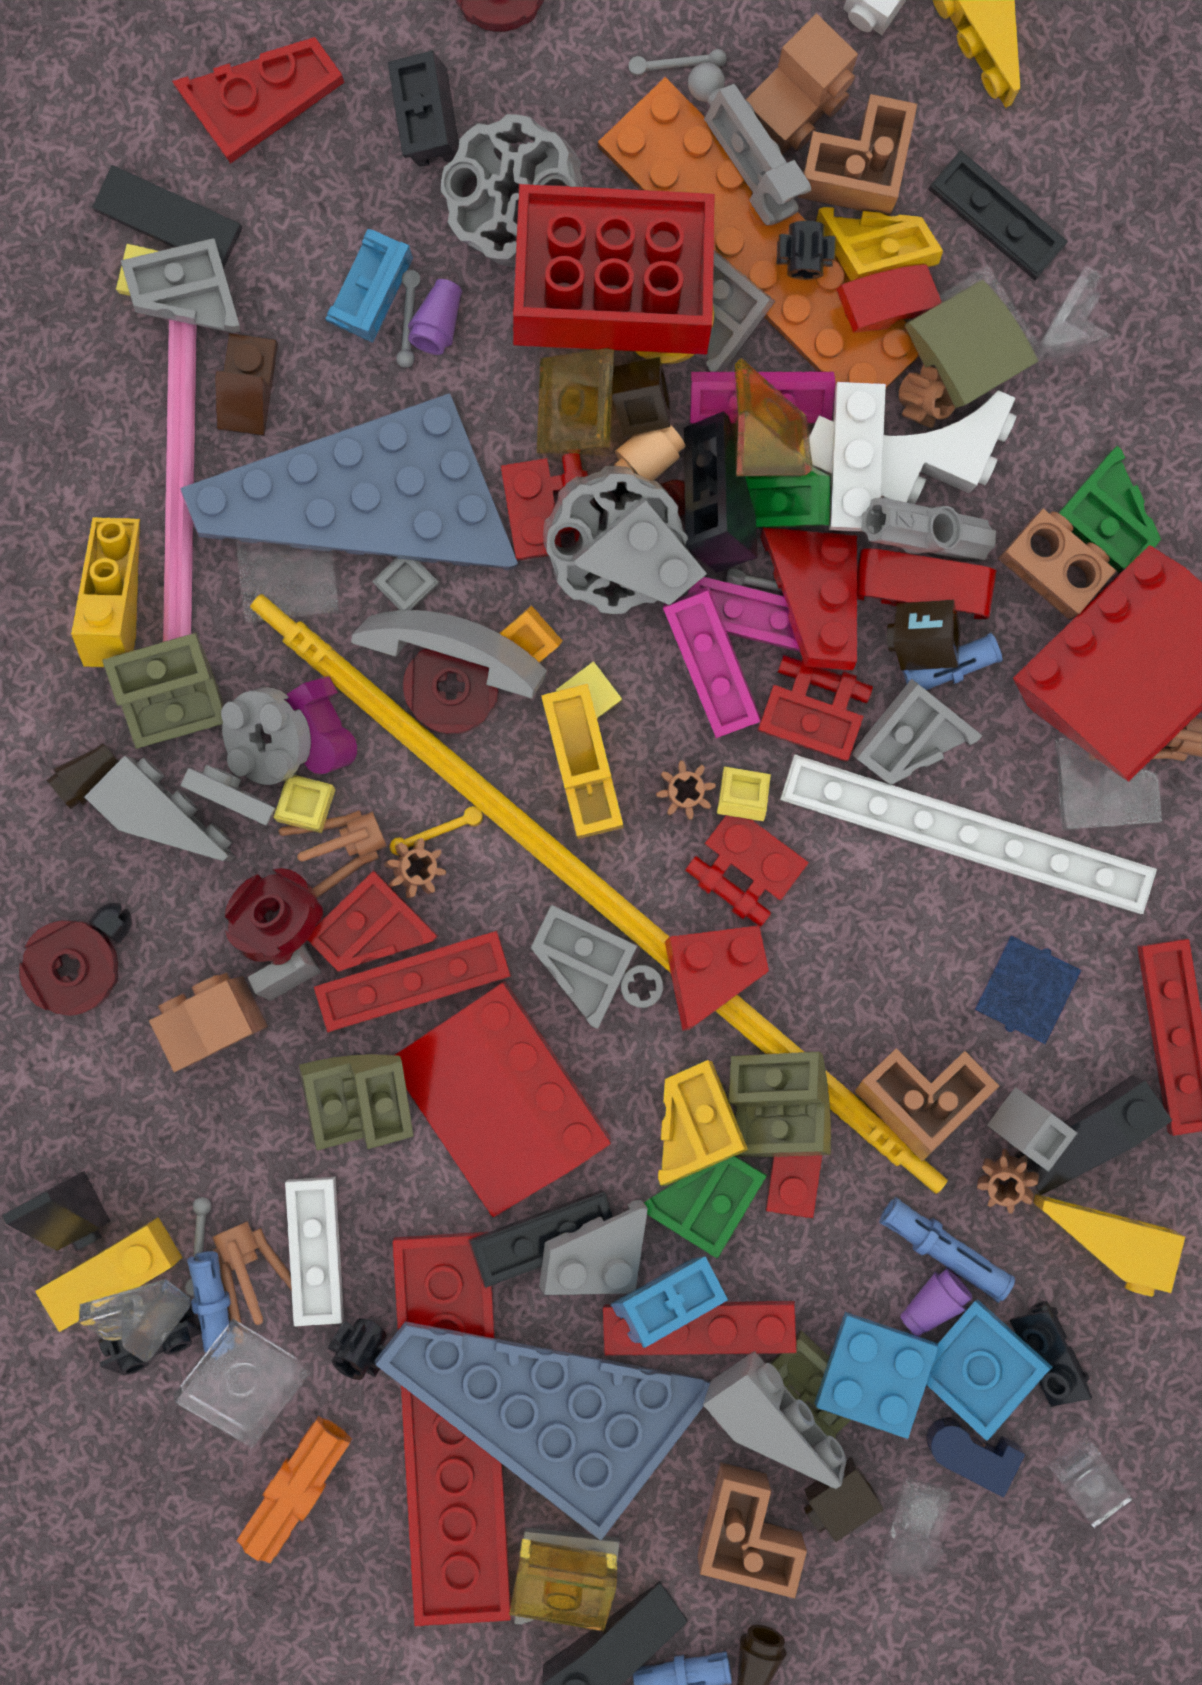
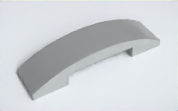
[351,610,547,698]

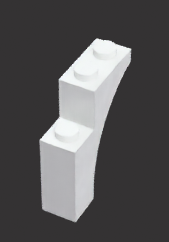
[800,390,1016,504]

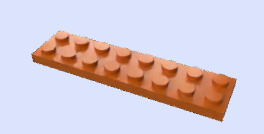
[598,77,919,389]

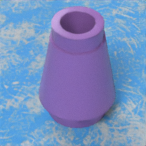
[408,279,462,355]
[900,1268,973,1337]

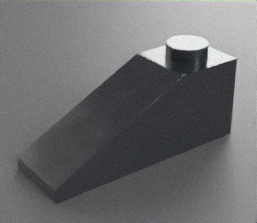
[684,411,757,573]
[1014,1075,1172,1195]
[2,1171,110,1251]
[542,1581,688,1685]

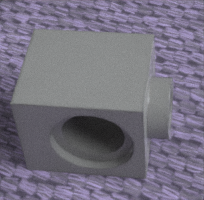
[987,1087,1077,1172]

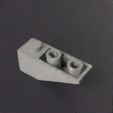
[85,756,236,862]
[703,1351,847,1489]

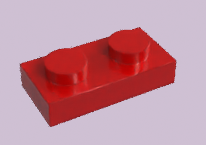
[765,1155,823,1218]

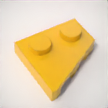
[816,207,943,281]
[658,1060,748,1186]

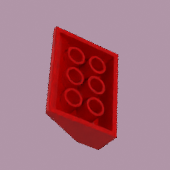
[513,184,715,355]
[1013,545,1202,782]
[395,980,611,1217]

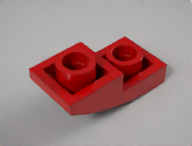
[836,264,942,333]

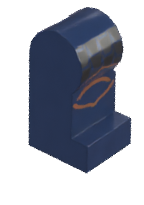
[926,1417,1026,1498]

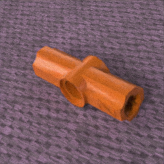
[236,1416,352,1563]

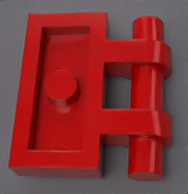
[501,453,588,561]
[757,655,873,762]
[684,815,809,927]

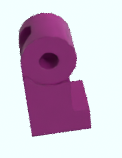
[284,676,357,774]

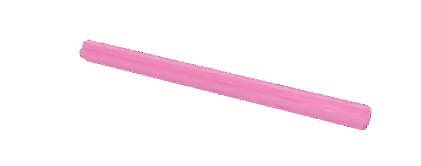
[163,320,197,642]

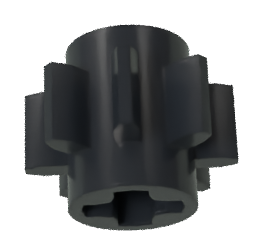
[776,221,836,280]
[328,1318,387,1380]

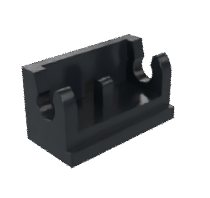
[388,50,459,167]

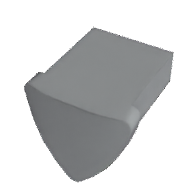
[247,942,321,1001]

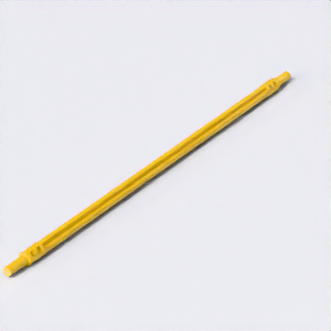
[250,594,948,1194]

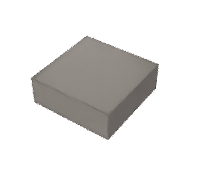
[372,557,440,610]

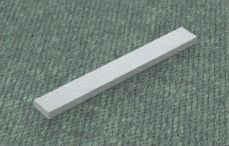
[780,755,1157,914]

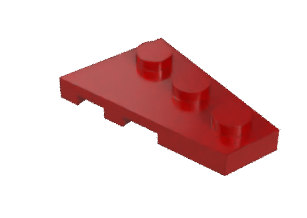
[172,37,345,164]
[760,527,857,670]

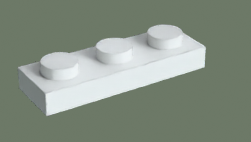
[829,382,886,532]
[285,1177,344,1326]

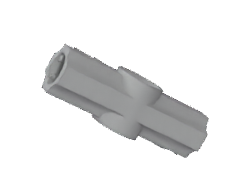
[861,498,996,562]

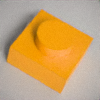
[499,605,563,663]

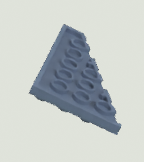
[180,393,518,570]
[375,1322,710,1541]

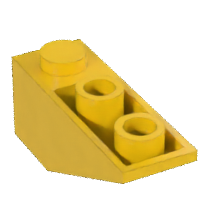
[933,0,1020,108]
[71,517,140,667]

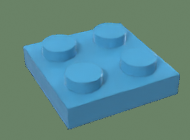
[926,1300,1052,1441]
[814,1312,939,1439]

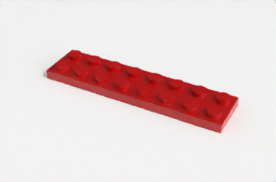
[393,1232,511,1626]

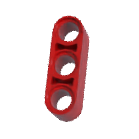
[857,548,997,620]

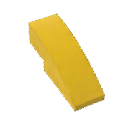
[541,684,624,839]

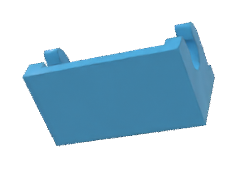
[325,229,413,343]
[611,1256,728,1348]

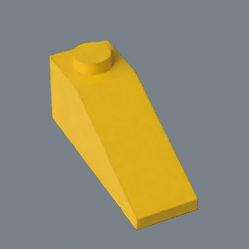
[1033,1194,1185,1296]
[35,1217,183,1332]

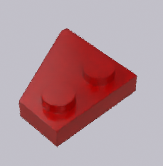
[307,871,438,971]
[665,925,769,1031]

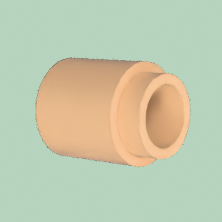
[614,424,686,481]

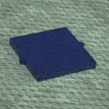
[974,936,1082,1045]

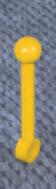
[389,806,483,856]

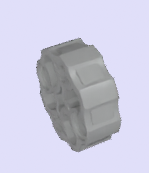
[441,114,583,267]
[543,466,688,614]

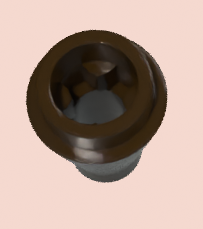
[46,743,119,810]
[737,1625,786,1685]

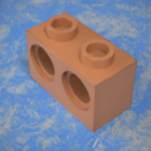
[998,508,1116,620]

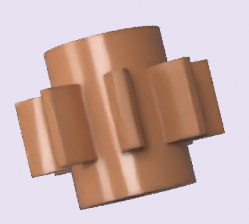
[899,364,955,428]
[656,761,716,820]
[384,838,446,899]
[977,1149,1039,1213]

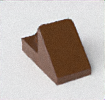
[215,333,278,436]

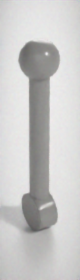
[629,49,727,77]
[396,270,421,368]
[726,569,782,592]
[185,1197,211,1297]

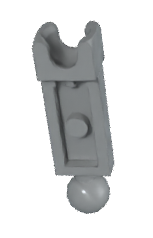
[687,62,811,225]

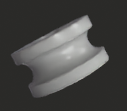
[621,965,663,1008]

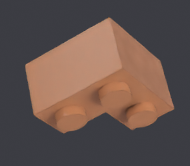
[746,13,858,155]
[798,94,917,216]
[149,972,268,1072]
[855,1048,1000,1161]
[697,1462,807,1598]

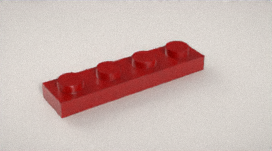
[314,931,511,1033]
[1137,939,1202,1136]
[603,1301,797,1355]

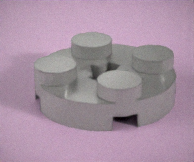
[221,687,311,785]

